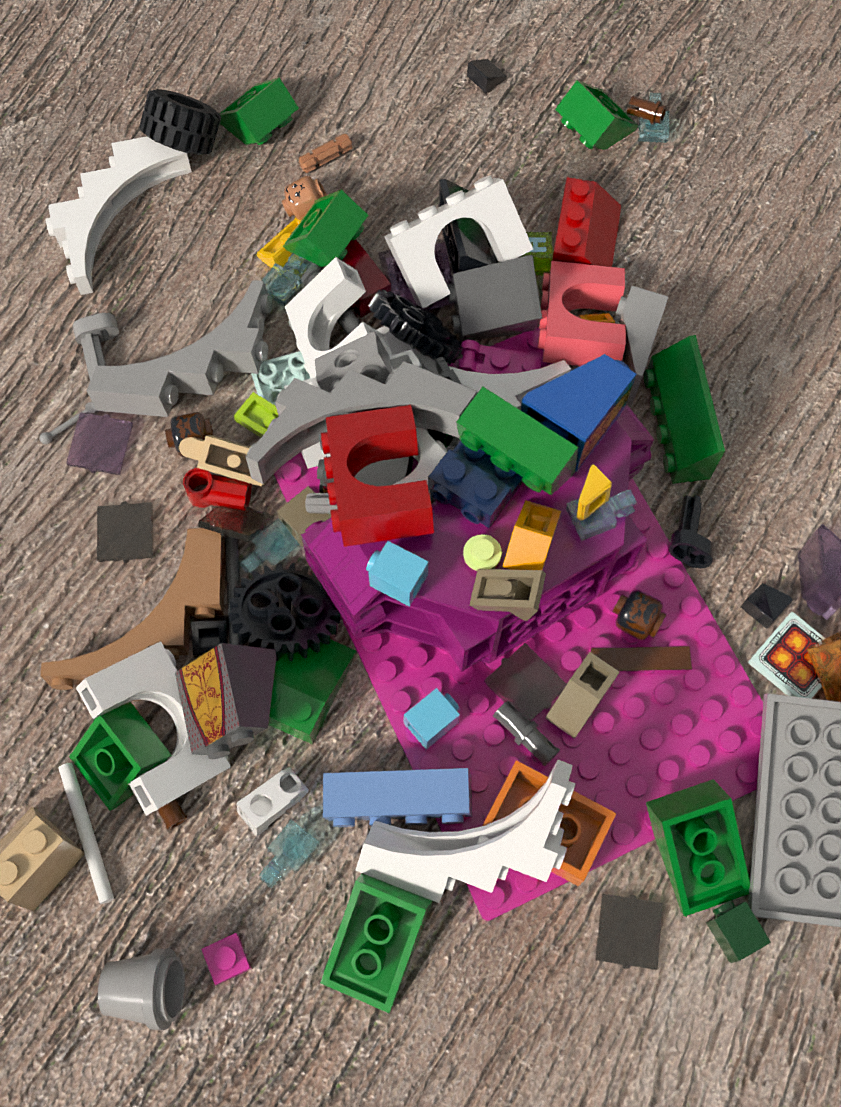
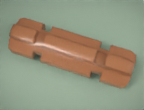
[299,133,353,173]

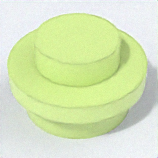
[463,534,502,571]

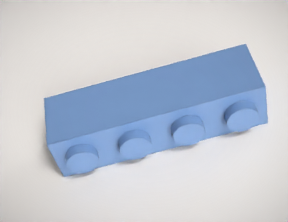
[323,768,472,827]

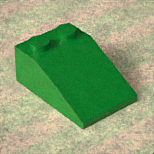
[268,639,357,745]
[646,779,750,917]
[320,873,433,1013]

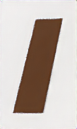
[590,646,692,671]

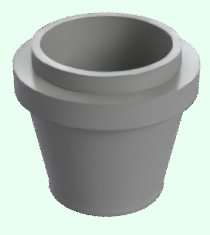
[98,948,185,1030]

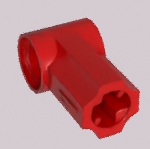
[183,468,252,511]

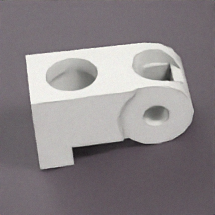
[236,767,309,837]

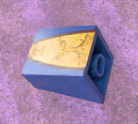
[521,354,636,472]

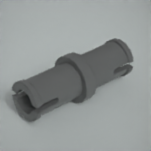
[493,700,560,767]

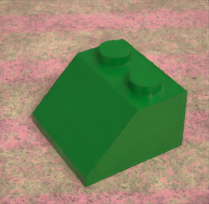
[219,77,299,145]
[555,80,639,150]
[283,189,368,267]
[69,702,172,811]

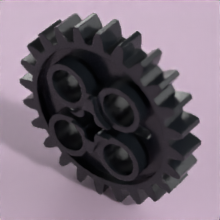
[369,289,463,364]
[229,563,341,661]

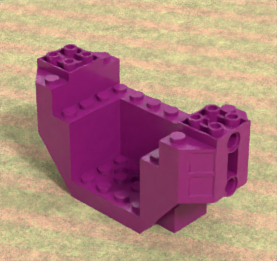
[301,404,654,672]

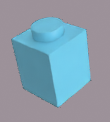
[366,541,428,607]
[404,688,460,750]

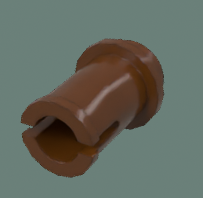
[627,95,667,125]
[157,799,188,830]

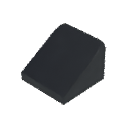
[467,59,507,93]
[191,616,229,655]

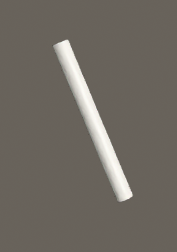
[58,763,114,904]

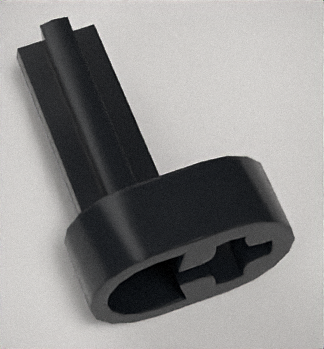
[669,495,715,569]

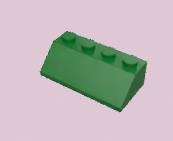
[643,335,725,484]

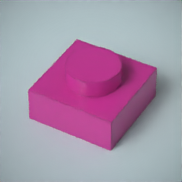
[201,933,252,986]

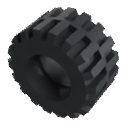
[139,89,221,155]

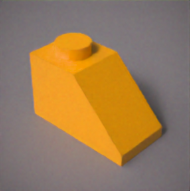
[503,500,561,570]

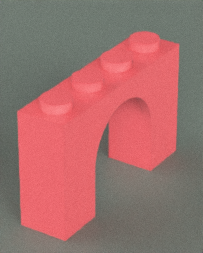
[538,261,626,366]

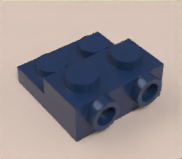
[428,441,523,528]

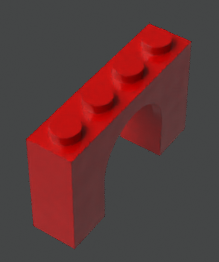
[321,405,434,547]

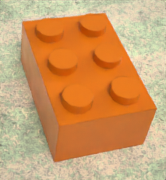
[482,760,616,886]

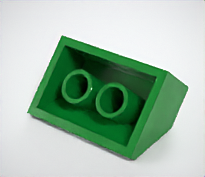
[456,386,578,495]

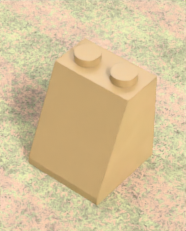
[0,806,84,911]

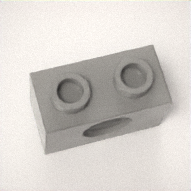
[315,331,392,393]

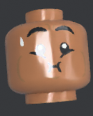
[282,176,327,220]

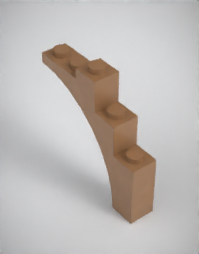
[40,528,225,701]

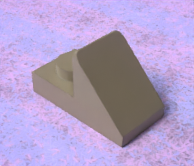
[469,569,546,621]

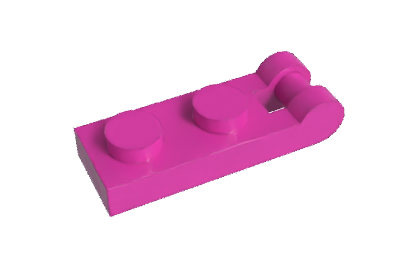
[457,340,548,374]

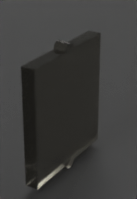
[97,501,154,563]
[198,506,274,542]
[484,643,567,722]
[595,894,663,970]

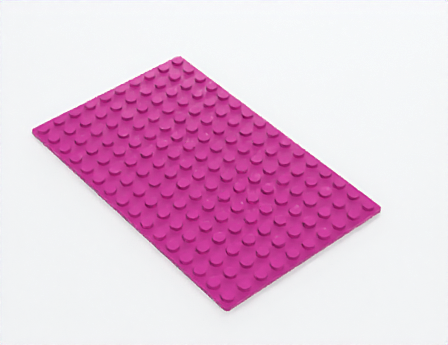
[274,326,763,921]

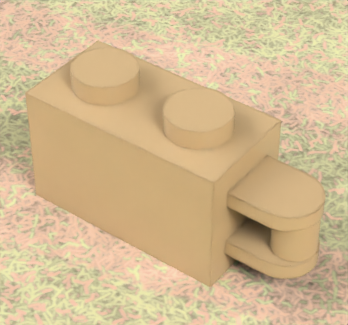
[179,435,265,487]

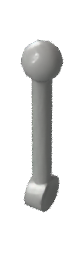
[40,402,99,445]

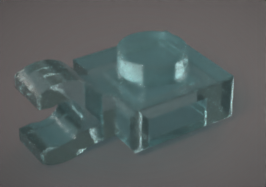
[638,93,670,143]
[262,253,307,306]
[566,490,637,541]
[239,518,300,573]
[259,819,320,889]

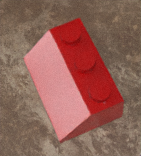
[552,177,621,267]

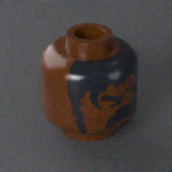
[165,412,214,457]
[612,589,667,640]

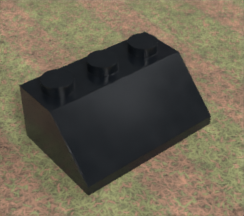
[438,179,498,274]

